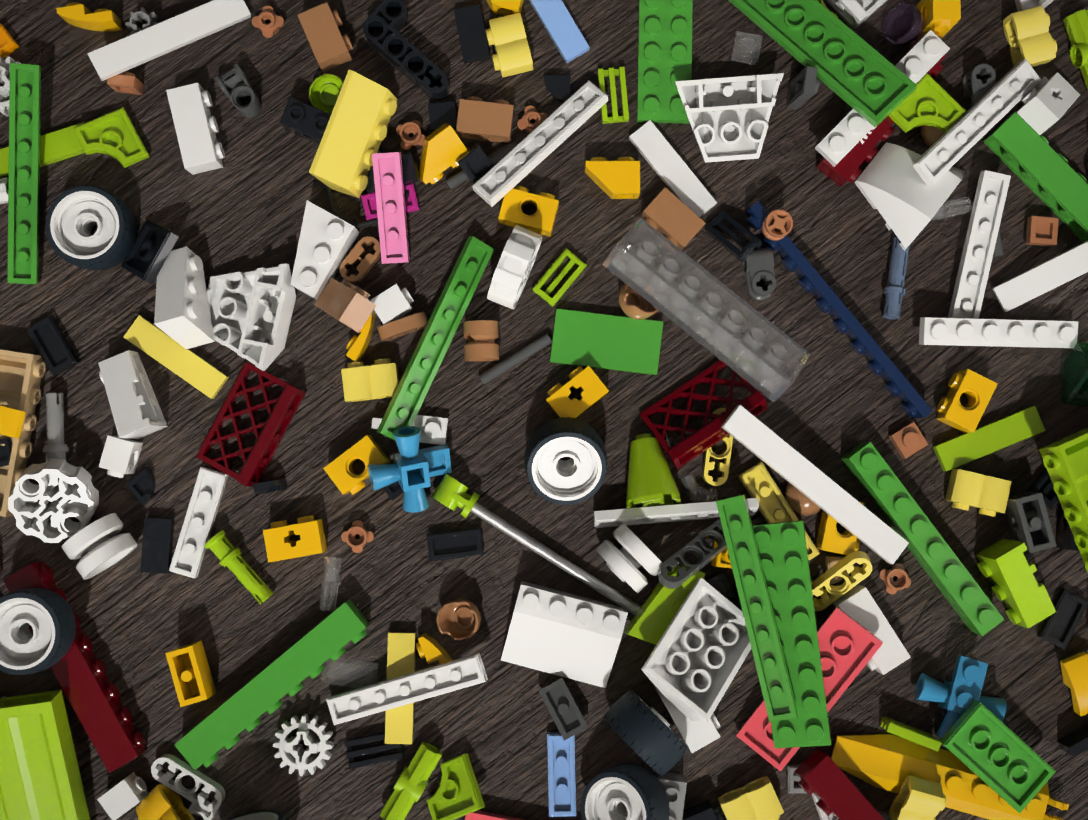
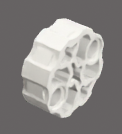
[487,225,543,310]
[8,458,99,543]

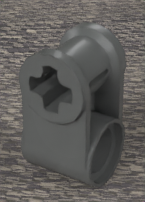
[214,62,262,118]
[962,64,996,114]
[742,246,776,301]

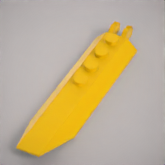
[831,734,1069,820]

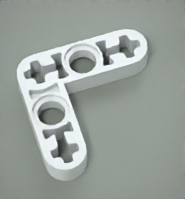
[151,754,225,820]

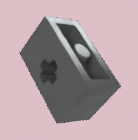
[1006,492,1057,553]

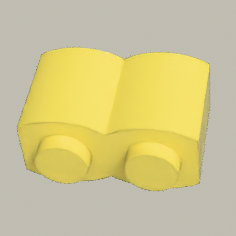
[1003,6,1057,67]
[485,13,533,78]
[341,359,399,403]
[945,469,1012,517]
[889,775,946,820]
[718,776,784,820]

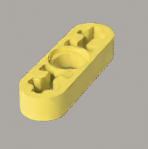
[702,408,733,486]
[811,551,872,611]

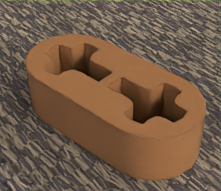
[340,236,381,283]
[377,312,429,342]

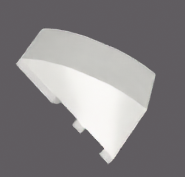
[674,73,784,163]
[854,142,966,251]
[207,263,296,371]

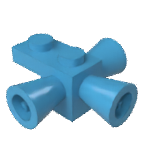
[368,426,452,513]
[915,655,1007,737]

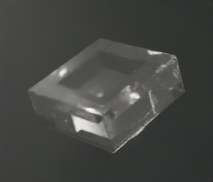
[731,31,763,65]

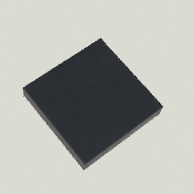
[121,220,179,284]

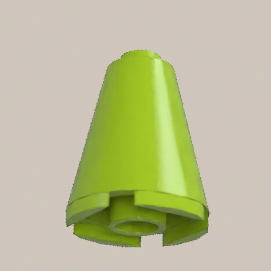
[626,434,681,508]

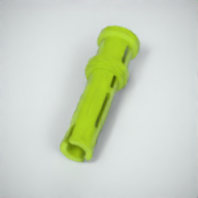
[204,530,274,605]

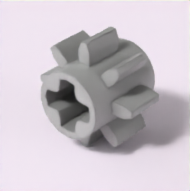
[125,7,159,35]

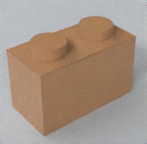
[298,2,353,72]
[456,96,514,144]
[641,187,706,251]
[314,278,376,333]

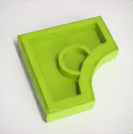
[888,73,966,133]
[73,107,149,168]
[426,753,485,820]

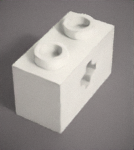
[1017,72,1080,135]

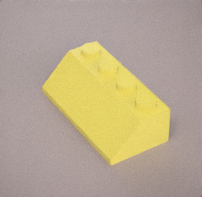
[309,70,398,198]

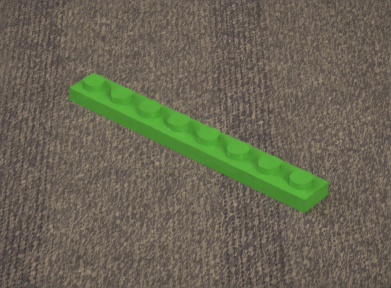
[7,63,41,285]
[376,236,494,440]
[716,494,798,722]

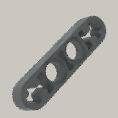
[658,519,727,589]

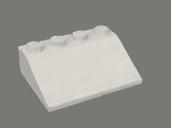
[641,578,751,722]
[501,581,628,688]

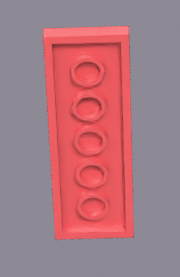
[736,607,883,772]

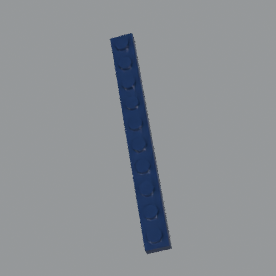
[745,201,933,419]

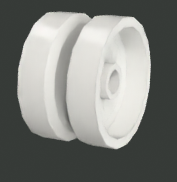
[61,513,137,580]
[596,523,663,593]

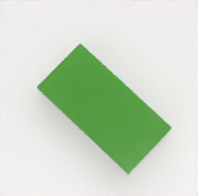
[550,309,663,375]
[939,699,1056,813]

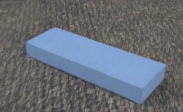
[529,0,590,64]
[547,732,576,817]

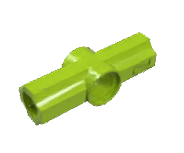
[1063,9,1088,90]
[380,742,443,820]

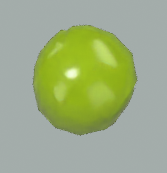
[309,73,344,114]

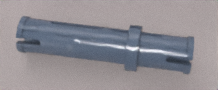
[882,237,910,320]

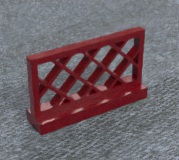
[639,355,767,469]
[196,362,306,487]

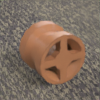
[762,210,793,241]

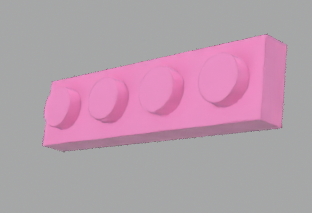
[372,152,410,264]

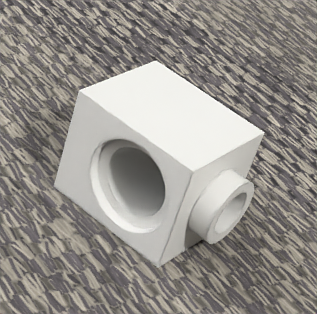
[370,284,414,324]
[99,435,143,478]
[97,772,149,820]

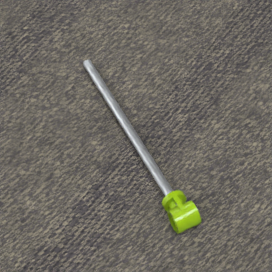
[431,474,640,615]

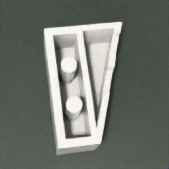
[290,200,359,300]
[154,246,215,349]
[98,350,168,439]

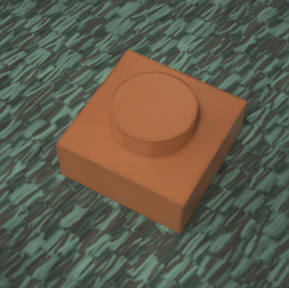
[107,71,144,95]
[1026,216,1059,247]
[889,422,928,459]

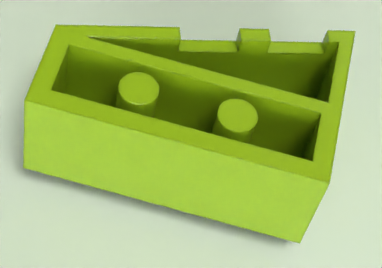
[976,539,1056,629]
[623,565,706,645]

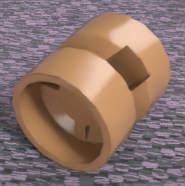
[463,320,499,361]

